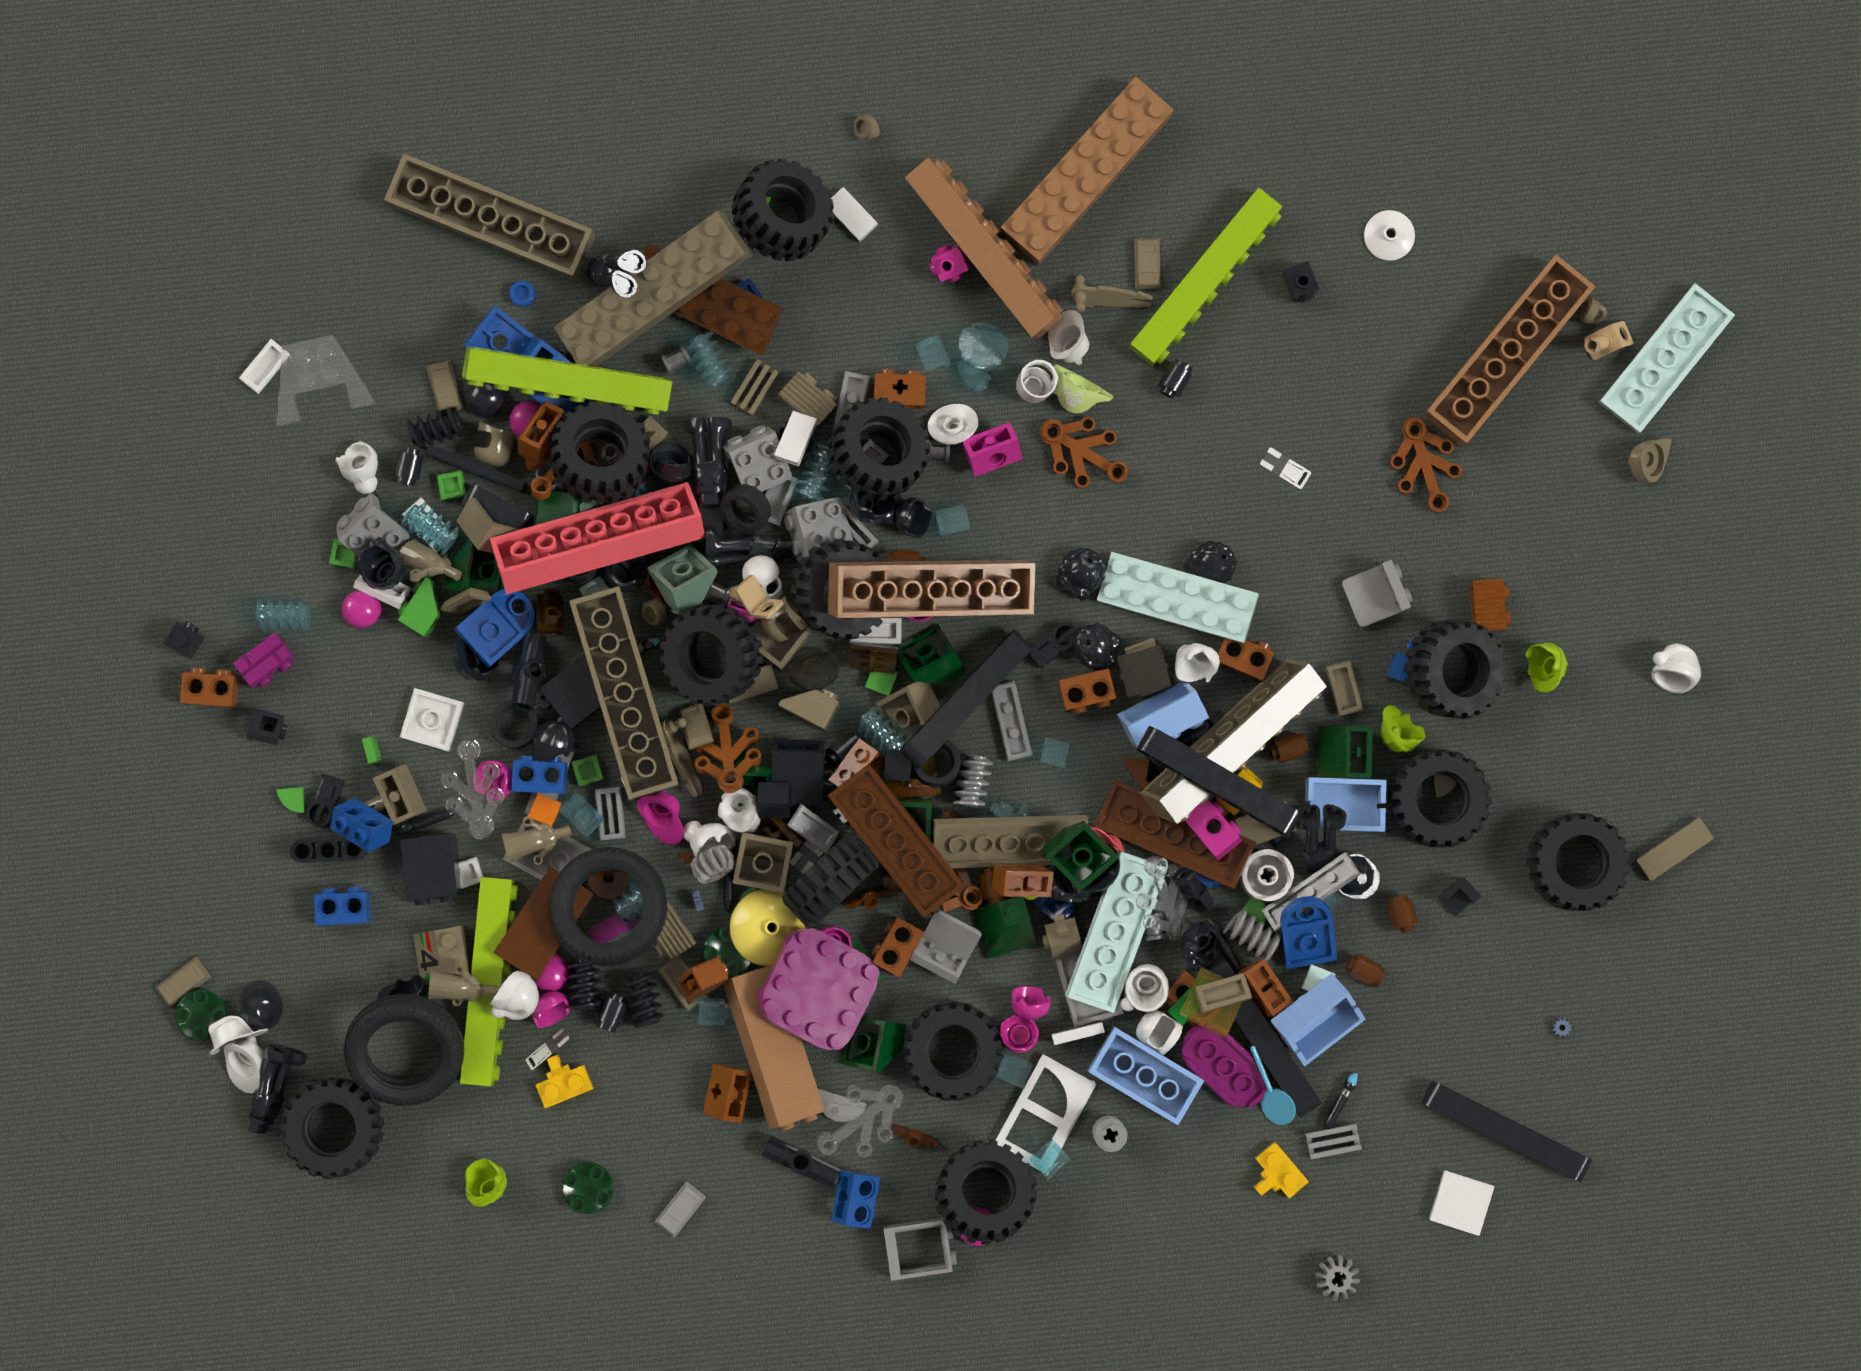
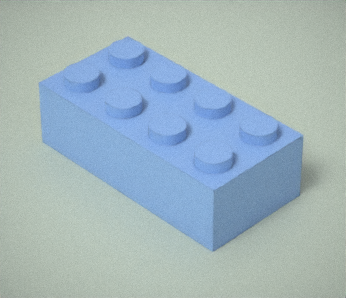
[1087,1026,1204,1125]

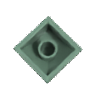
[648,544,718,616]

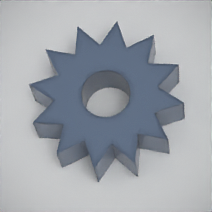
[692,890,704,911]
[1552,1018,1572,1038]

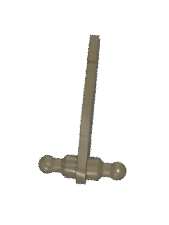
[1071,275,1153,312]
[660,718,703,797]

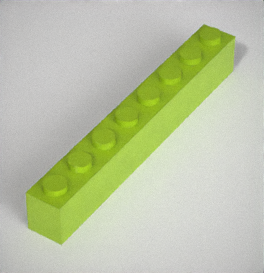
[1129,188,1282,367]
[462,346,672,415]
[460,877,518,1086]

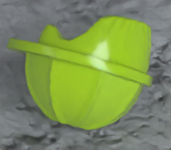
[1525,643,1568,693]
[1380,705,1425,753]
[465,1159,507,1207]

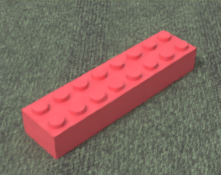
[490,482,705,595]

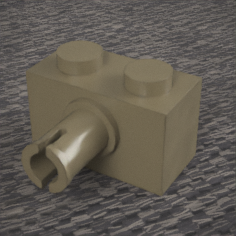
[364,764,427,825]

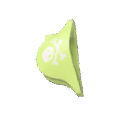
[1053,364,1114,413]

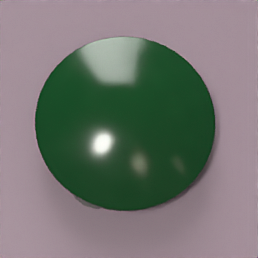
[703,926,752,978]
[174,989,228,1041]
[562,1162,614,1214]

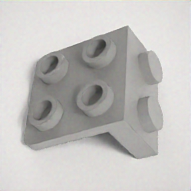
[723,426,792,492]
[336,493,409,554]
[784,497,853,562]
[1342,560,1412,627]
[910,910,981,984]

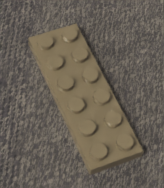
[932,815,1088,868]

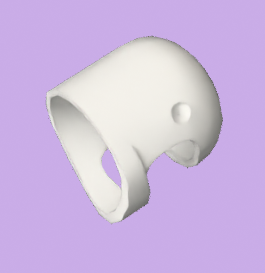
[1016,360,1058,403]
[742,555,782,599]
[1136,1010,1183,1055]

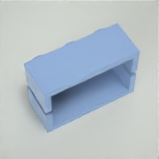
[1117,681,1209,748]
[1305,777,1386,832]
[1270,974,1366,1067]

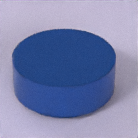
[509,280,536,307]

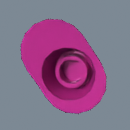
[637,790,684,845]

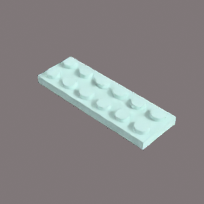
[1599,283,1735,434]
[1097,552,1259,644]
[1065,850,1167,1013]

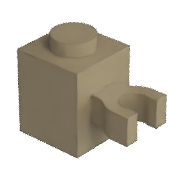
[1042,914,1082,959]

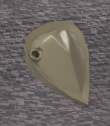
[1628,438,1672,483]

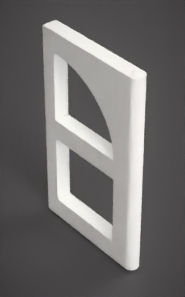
[995,1054,1096,1174]

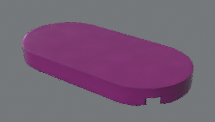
[1181,1023,1268,1108]

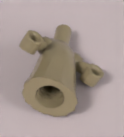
[400,539,462,582]
[502,816,572,865]
[428,960,498,1006]

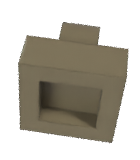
[642,416,669,452]

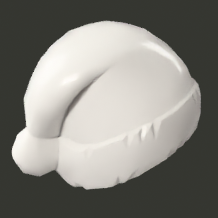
[1651,643,1701,693]
[1121,964,1169,1012]
[490,971,539,1020]

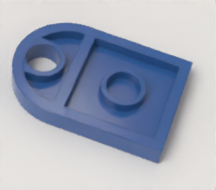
[454,589,535,668]
[1280,896,1337,969]

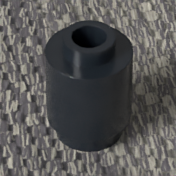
[1158,359,1193,399]
[394,448,424,486]
[825,732,860,768]
[596,993,629,1033]

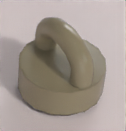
[854,114,880,140]
[1578,298,1607,324]
[642,598,668,626]

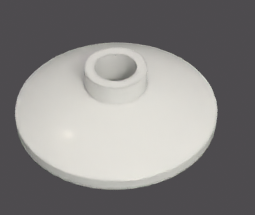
[1364,210,1415,261]
[928,404,978,444]

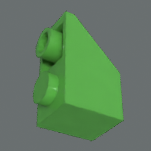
[398,577,441,638]

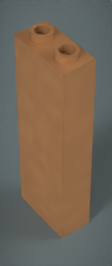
[723,964,825,1132]

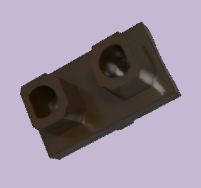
[536,588,564,635]
[849,642,898,674]
[761,811,804,852]

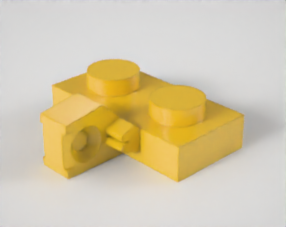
[536,1054,594,1109]
[1254,1142,1309,1199]

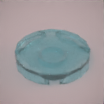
[957,323,1009,371]

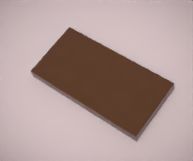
[493,866,593,981]

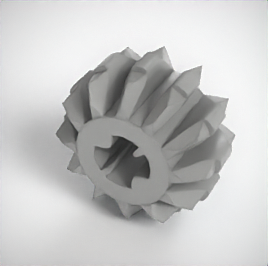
[690,845,736,884]
[1315,1255,1360,1300]

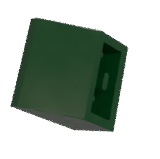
[1316,726,1373,779]

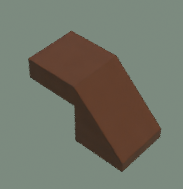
[1122,756,1151,791]

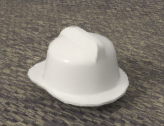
[1048,310,1090,365]
[209,1016,268,1055]
[223,1036,264,1094]

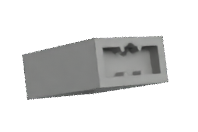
[884,1217,957,1281]

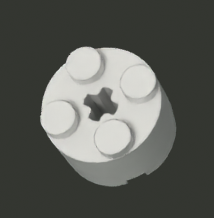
[1240,849,1294,901]

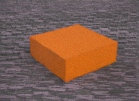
[528,793,562,827]

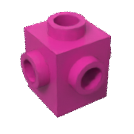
[930,244,972,283]

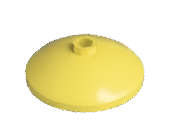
[730,889,806,966]

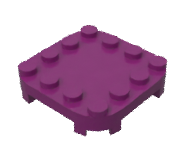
[756,928,879,1050]

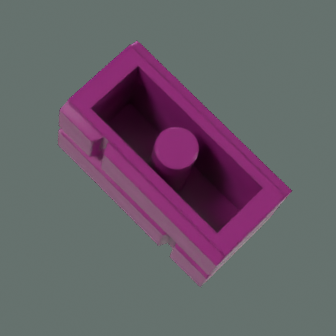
[233,632,296,689]

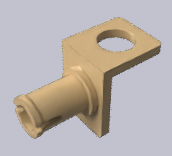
[1584,321,1634,360]
[729,575,784,619]

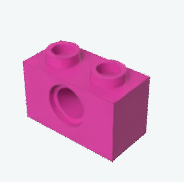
[962,422,1022,477]
[1185,800,1242,861]

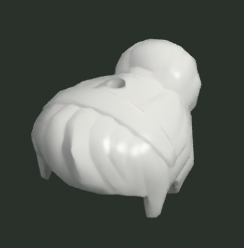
[336,441,378,495]
[1175,643,1220,682]
[718,788,761,833]
[684,821,736,857]

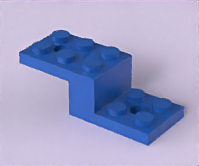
[463,305,591,414]

